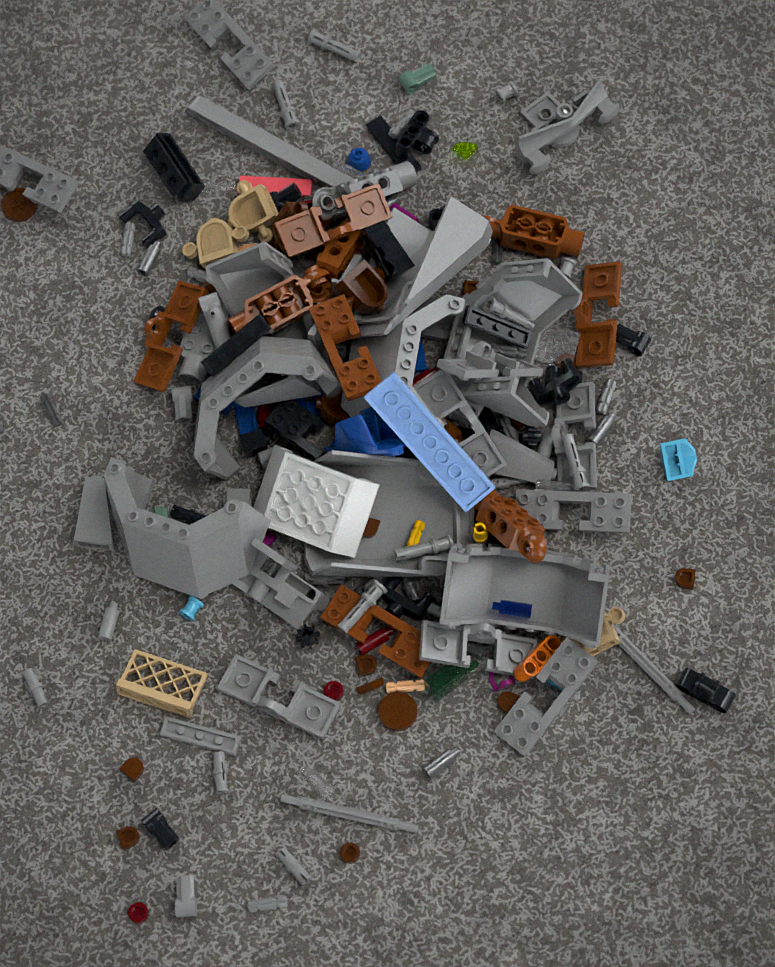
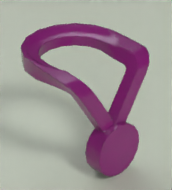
[489,672,516,692]

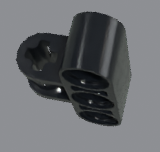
[395,110,439,158]
[675,668,736,713]

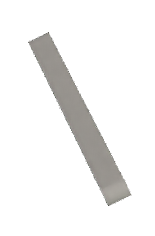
[186,95,353,188]

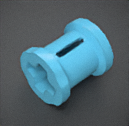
[179,596,204,622]

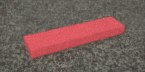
[238,176,312,198]

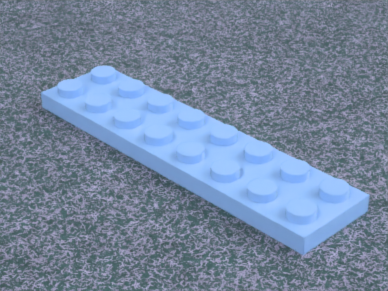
[364,371,496,512]

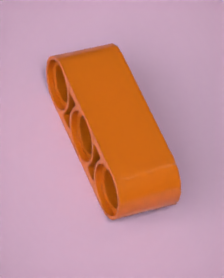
[514,635,561,682]

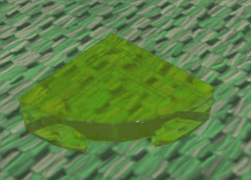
[452,142,478,161]

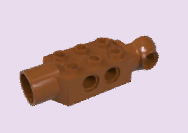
[481,204,585,259]
[308,216,369,305]
[227,265,331,336]
[474,490,547,564]

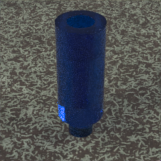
[492,600,532,618]

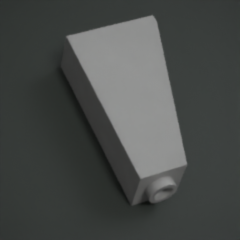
[489,429,557,486]
[74,475,115,551]

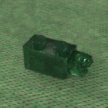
[425,651,479,702]

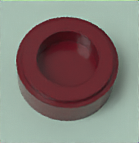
[324,681,344,701]
[128,902,149,924]

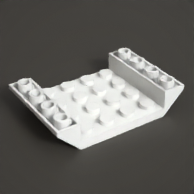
[253,445,380,558]

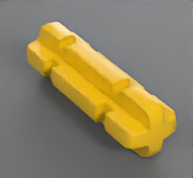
[406,520,425,547]

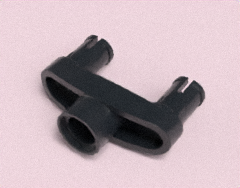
[118,199,167,248]
[529,358,581,405]
[381,577,435,621]

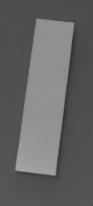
[159,716,241,757]

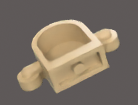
[228,180,279,244]
[182,218,249,269]
[558,607,625,656]

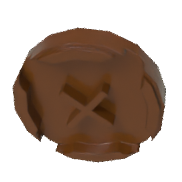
[1,188,38,222]
[378,692,418,732]

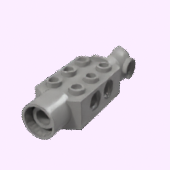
[312,161,417,218]
[178,293,231,386]

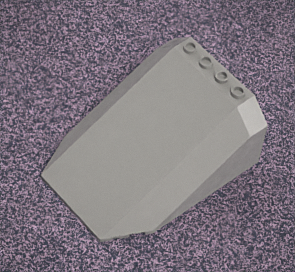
[351,196,493,339]
[304,450,474,577]

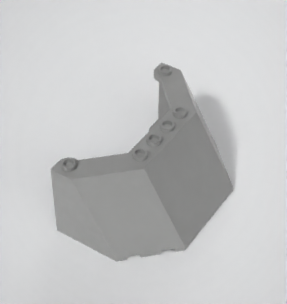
[205,241,322,407]
[444,258,583,427]
[340,294,465,460]
[194,336,341,480]
[104,457,271,599]
[440,543,610,648]

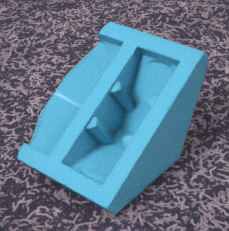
[660,438,697,481]

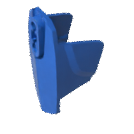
[323,406,406,456]

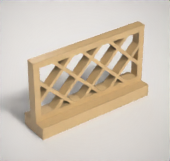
[116,649,208,718]

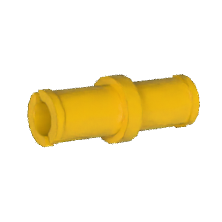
[473,523,488,544]

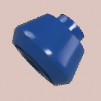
[347,148,371,172]

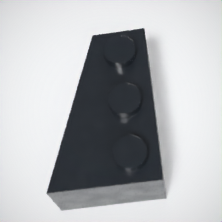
[360,220,415,283]

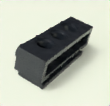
[143,133,206,201]

